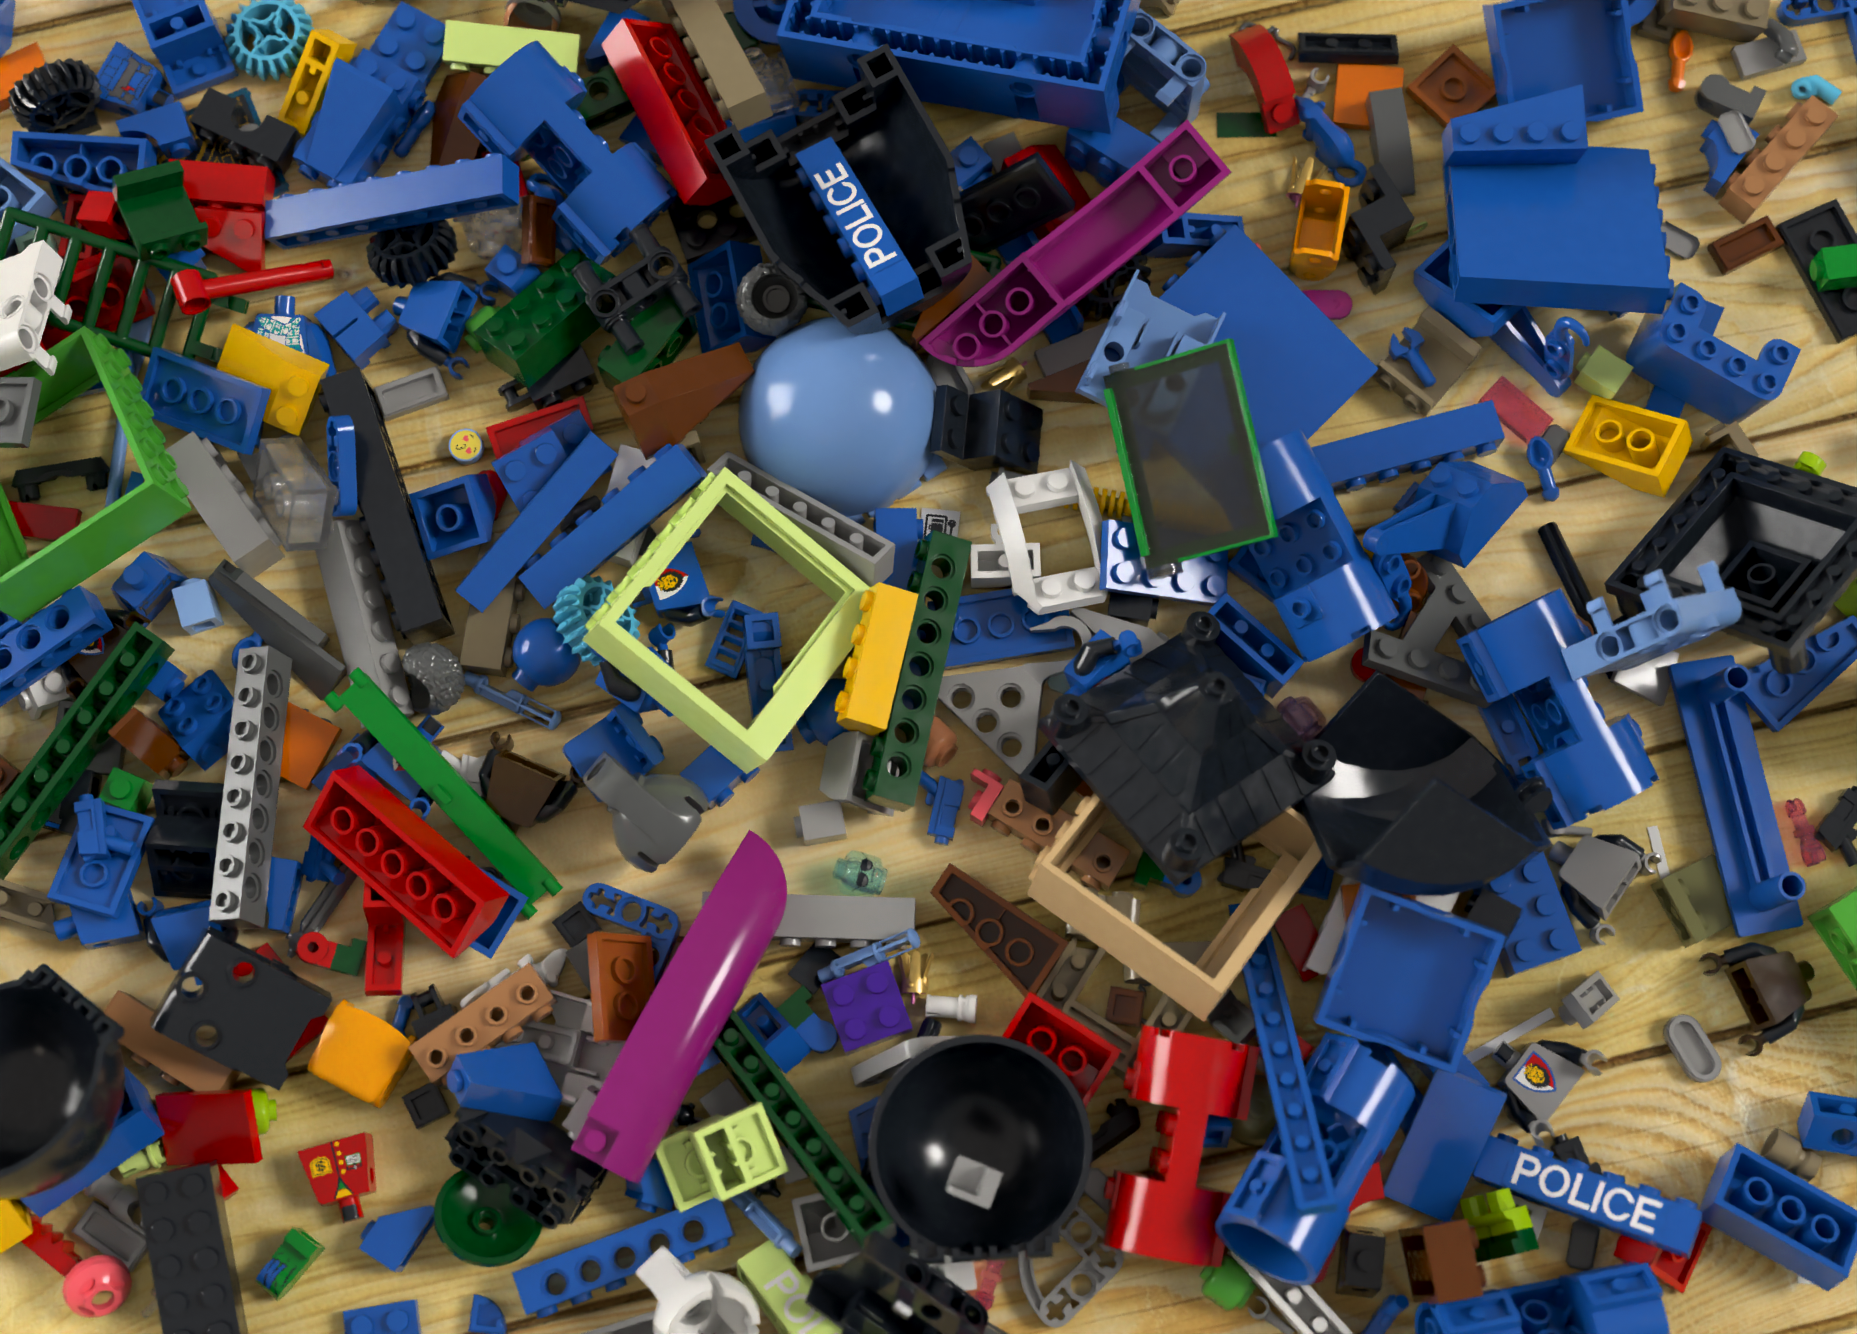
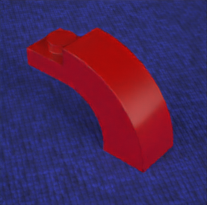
[1229,24,1301,134]

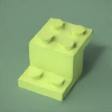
[655,1102,789,1212]

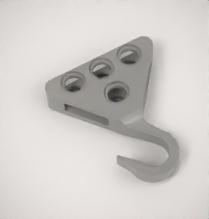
[938,616,1092,776]

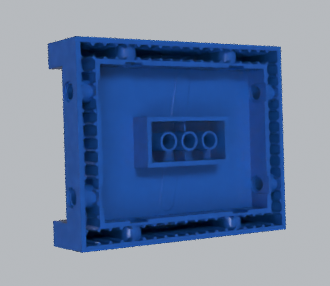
[776,0,1141,134]

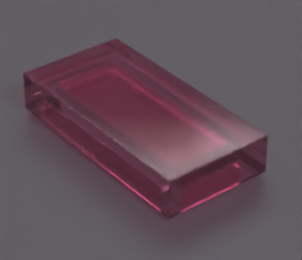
[1478,376,1554,445]

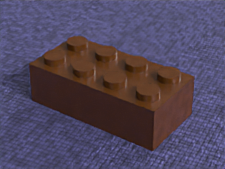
[1398,1219,1487,1304]

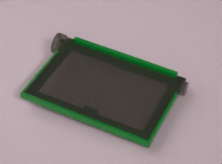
[1103,338,1279,581]

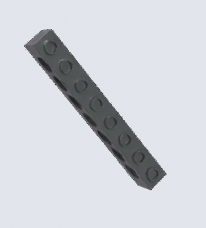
[209,645,292,931]

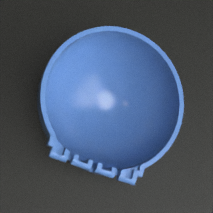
[738,317,947,525]

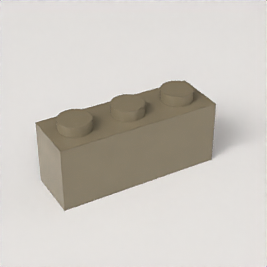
[1657,0,1770,43]

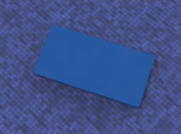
[1383,1067,1507,1222]

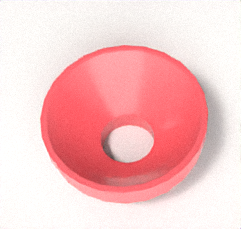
[62,1255,132,1318]

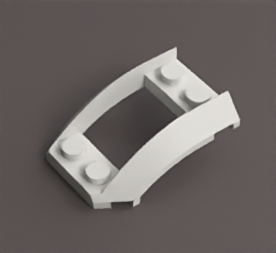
[986,459,1108,615]

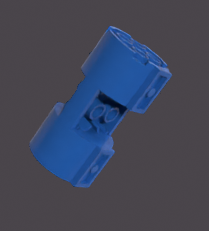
[457,41,678,266]
[1207,428,1399,663]
[1456,588,1660,830]
[1215,1032,1415,1286]
[1415,1262,1670,1334]

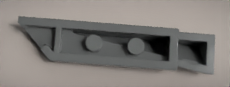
[208,559,347,701]

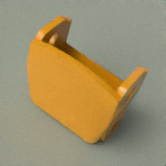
[1289,179,1350,281]
[307,999,418,1109]

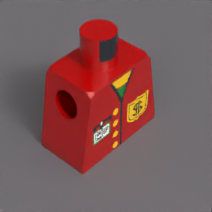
[298,1132,376,1223]

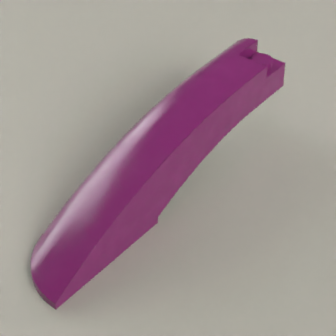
[919,120,1232,367]
[571,830,787,1184]

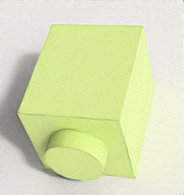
[1574,345,1634,399]

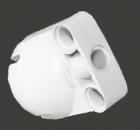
[635,1245,760,1334]

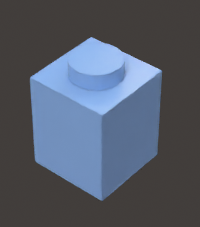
[171,578,224,635]

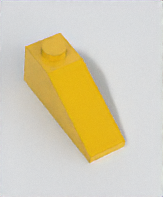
[277,29,357,135]

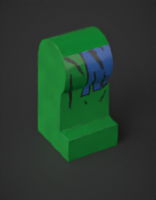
[255,1227,325,1301]

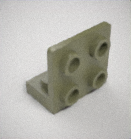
[1651,855,1733,948]

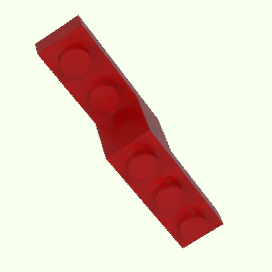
[363,881,406,996]

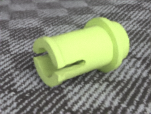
[118,1141,166,1179]

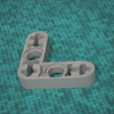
[851,1035,965,1088]

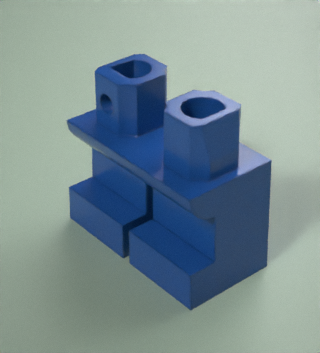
[314,286,400,370]

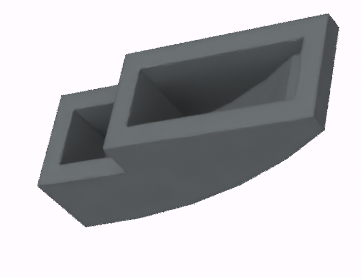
[1365,87,1415,197]

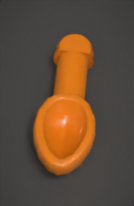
[1668,30,1693,93]

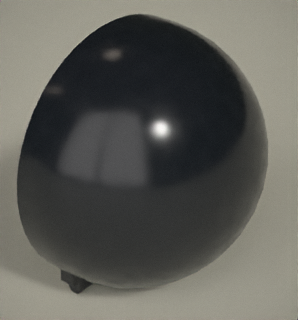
[0,964,125,1200]
[868,1034,1092,1264]

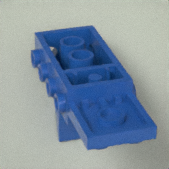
[292,1,445,188]

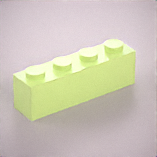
[442,20,581,75]

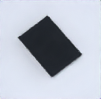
[788,942,841,994]

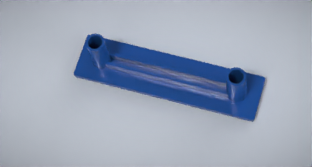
[1668,655,1806,938]

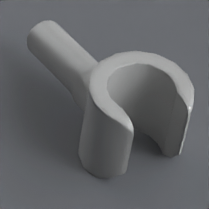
[1297,67,1330,112]
[1541,817,1593,838]
[1248,1296,1295,1334]

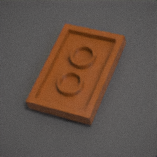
[587,932,655,1044]

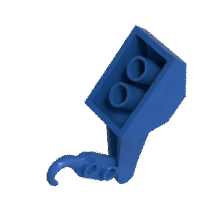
[1414,240,1590,398]
[1363,461,1528,631]

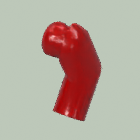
[478,469,507,521]

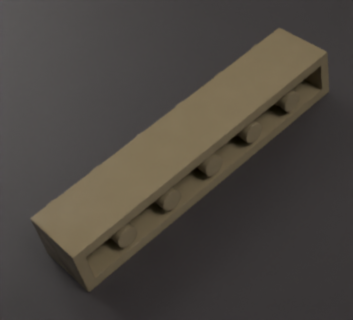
[661,0,773,131]

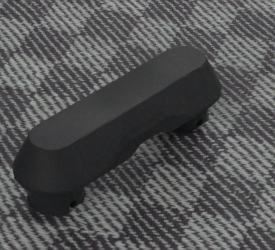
[11,457,110,502]
[1091,1098,1140,1163]

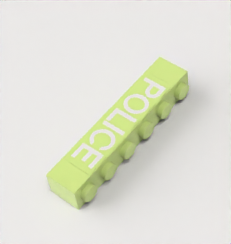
[737,1239,842,1334]

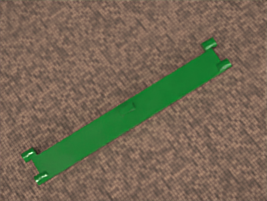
[323,667,563,920]

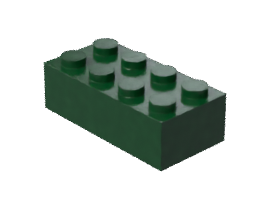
[474,249,616,388]

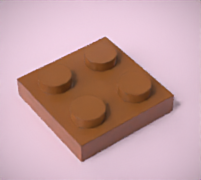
[1405,44,1496,128]

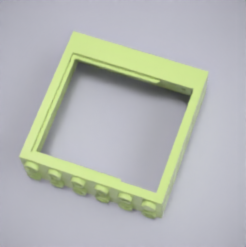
[582,467,870,774]

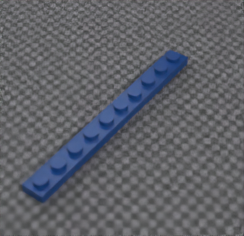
[1228,903,1337,1217]

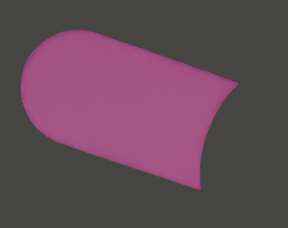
[1302,290,1352,320]

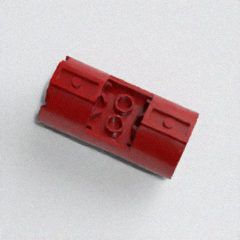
[1103,1025,1260,1268]

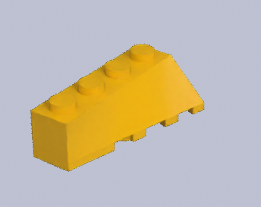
[835,582,919,736]

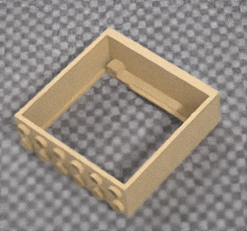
[1027,793,1323,1021]

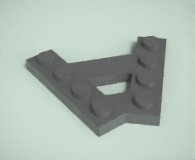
[1361,553,1493,709]

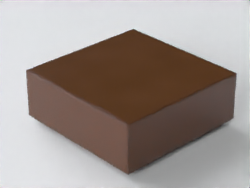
[1105,986,1146,1028]

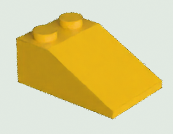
[216,323,330,436]
[1563,395,1693,498]

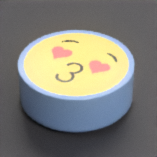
[449,429,484,465]

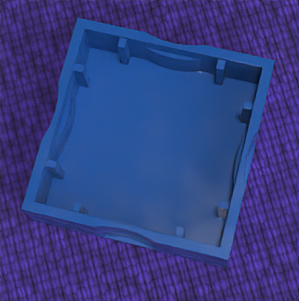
[1482,0,1644,121]
[1312,883,1506,1074]

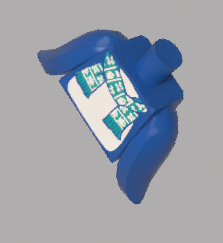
[244,295,337,378]

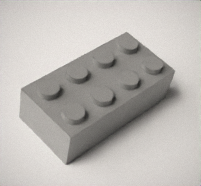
[166,431,285,578]

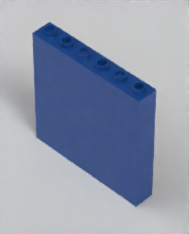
[1442,146,1674,314]
[1090,224,1379,504]

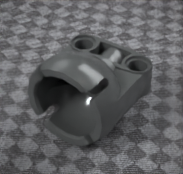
[582,751,709,873]

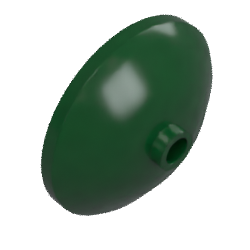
[433,1170,542,1267]

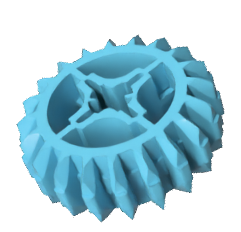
[225,0,314,81]
[552,575,641,667]

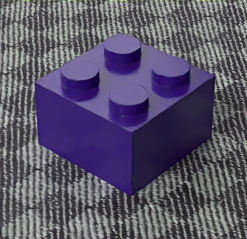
[821,960,913,1056]

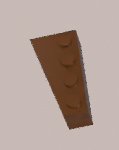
[930,863,1070,998]

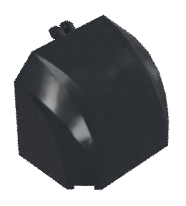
[1299,670,1553,896]

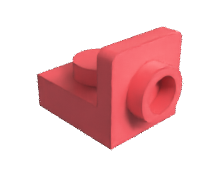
[968,768,1004,827]

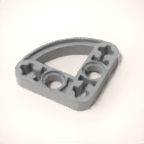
[1018,1204,1124,1328]

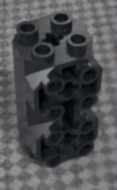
[445,1106,609,1229]

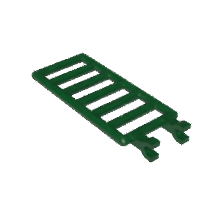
[0,206,250,362]

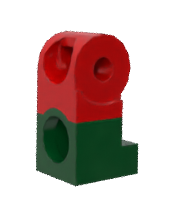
[295,932,367,977]

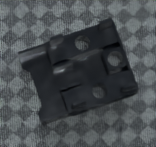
[150,926,332,1090]
[805,1229,989,1334]

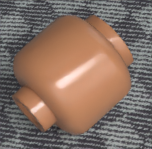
[923,716,958,767]

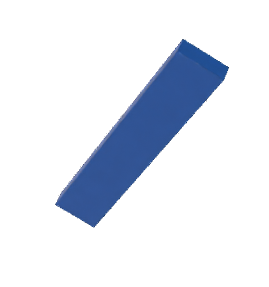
[455,431,618,613]

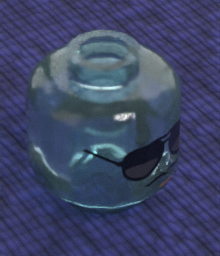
[833,850,887,897]

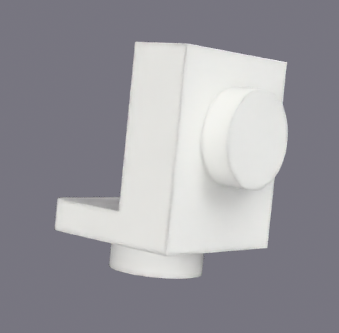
[17,667,75,720]

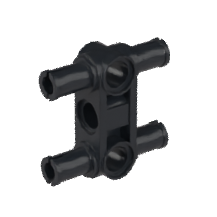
[571,223,703,356]

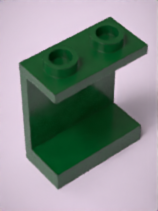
[112,160,208,262]

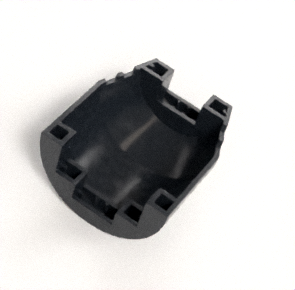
[704,44,972,334]

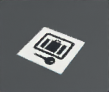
[918,508,960,541]

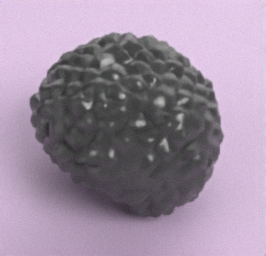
[736,262,809,337]
[401,642,466,716]

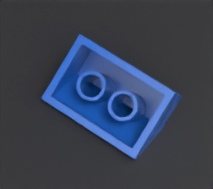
[687,240,776,354]

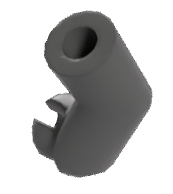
[1763,17,1799,64]
[560,495,601,535]

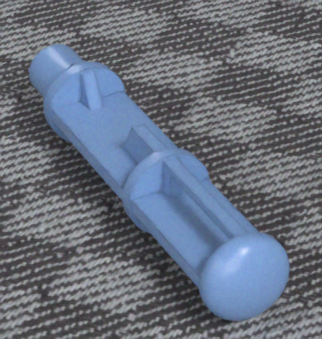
[464,670,562,730]
[817,928,920,983]
[730,1190,802,1258]

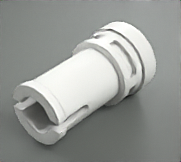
[925,994,977,1024]

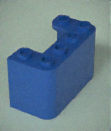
[1626,282,1801,425]

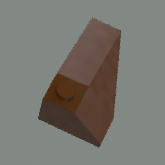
[430,71,487,166]
[613,342,755,460]

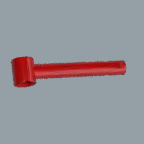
[170,259,334,315]

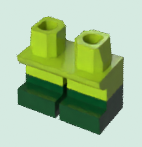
[1459,1188,1540,1263]

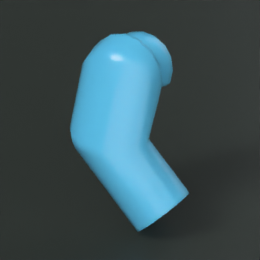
[1791,75,1842,105]

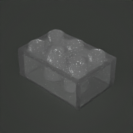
[252,437,338,552]

